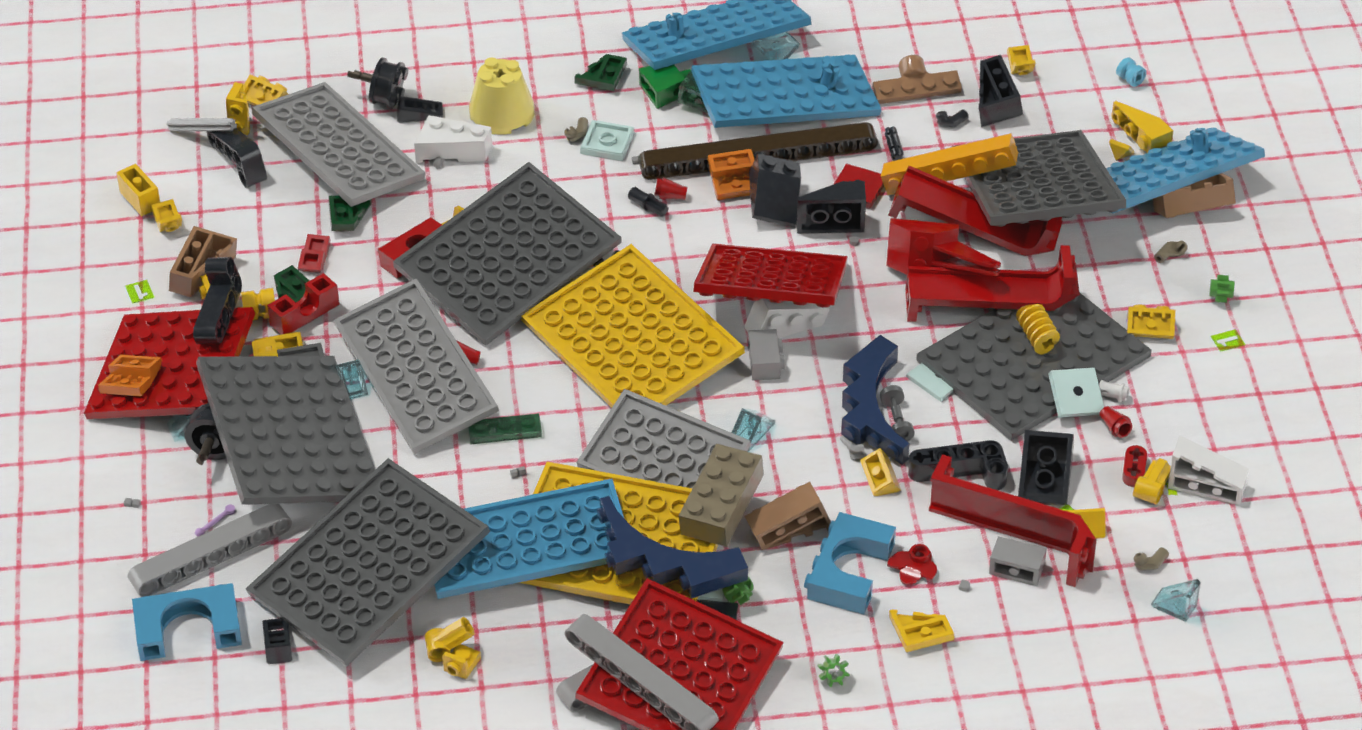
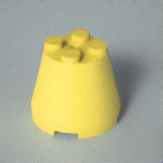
[469,57,535,135]

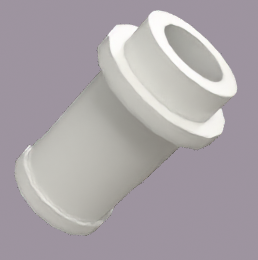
[1099,380,1129,402]

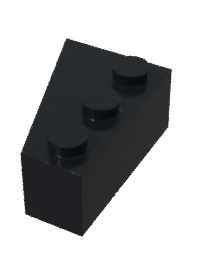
[978,55,1023,127]

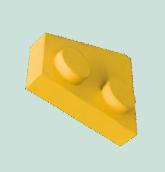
[889,609,954,652]

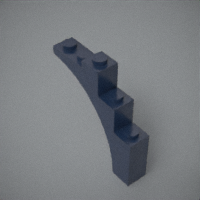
[841,335,910,465]
[597,496,748,599]

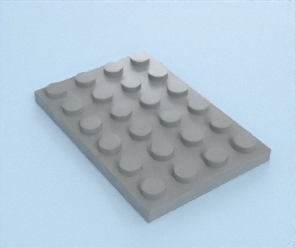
[576,389,751,489]

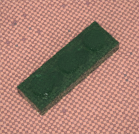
[468,413,542,444]

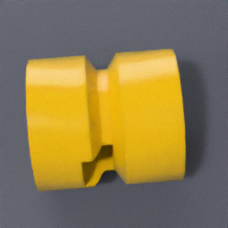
[241,288,275,321]

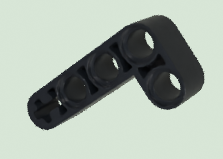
[207,128,267,188]
[193,257,242,344]
[908,440,1008,490]

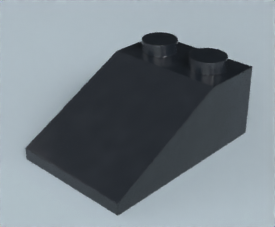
[749,154,801,228]
[797,181,866,234]
[1018,430,1074,505]

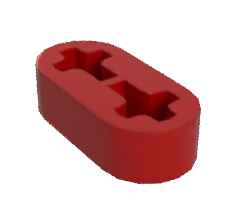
[1122,445,1147,487]

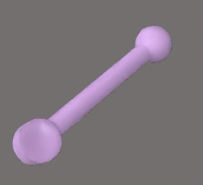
[195,504,235,537]

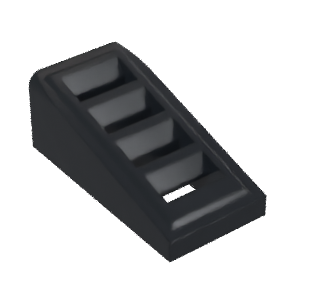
[397,96,443,122]
[262,618,292,664]

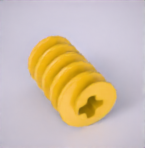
[1016,304,1060,355]

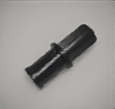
[628,187,669,216]

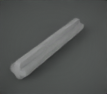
[167,118,237,131]

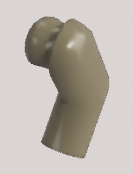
[564,117,588,142]
[1154,241,1188,263]
[1133,547,1169,570]

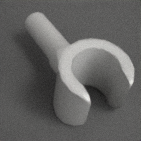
[840,435,865,460]

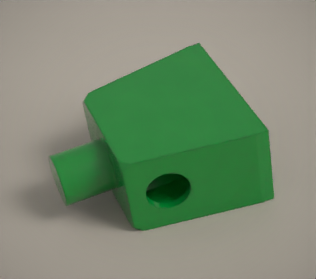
[639,64,694,109]

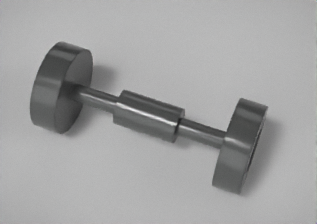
[880,385,915,441]

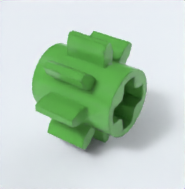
[1209,275,1235,303]
[722,577,754,605]
[817,654,850,687]

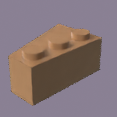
[1153,173,1236,218]
[169,226,237,297]
[744,481,831,550]

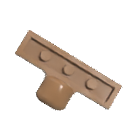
[872,55,962,104]

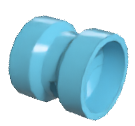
[1116,57,1147,87]

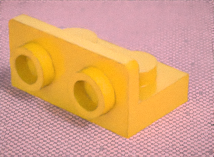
[243,74,288,106]
[226,82,250,135]
[1127,304,1176,339]

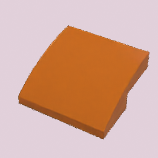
[708,149,754,200]
[98,355,162,396]

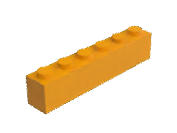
[881,133,1018,195]

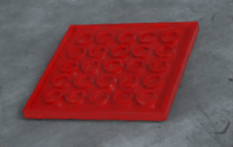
[693,243,848,308]
[84,307,256,419]
[575,578,784,730]

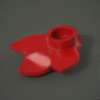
[887,544,937,585]

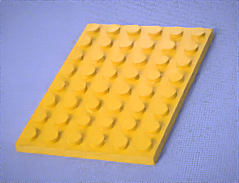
[521,244,745,408]
[518,461,718,605]

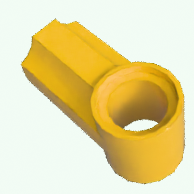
[1133,458,1171,505]
[425,616,475,662]

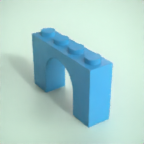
[804,512,896,615]
[132,583,242,661]

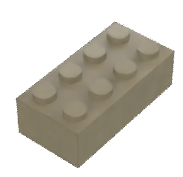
[679,443,764,547]

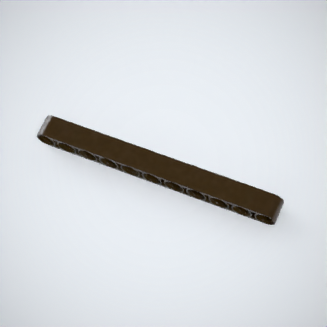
[638,122,878,180]

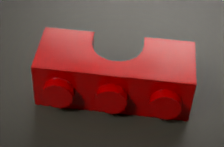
[378,217,442,278]
[267,273,340,335]

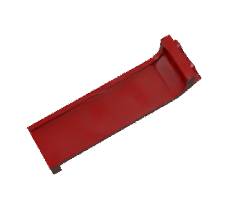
[888,166,1063,256]
[905,245,1080,322]
[929,454,1097,587]

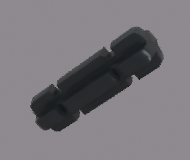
[885,126,904,161]

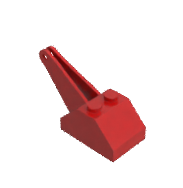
[886,218,1001,276]

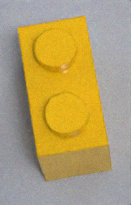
[116,163,160,216]

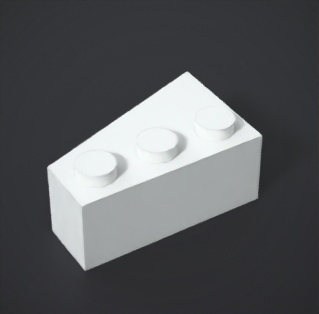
[414,115,493,163]
[744,299,830,338]
[1168,435,1249,506]

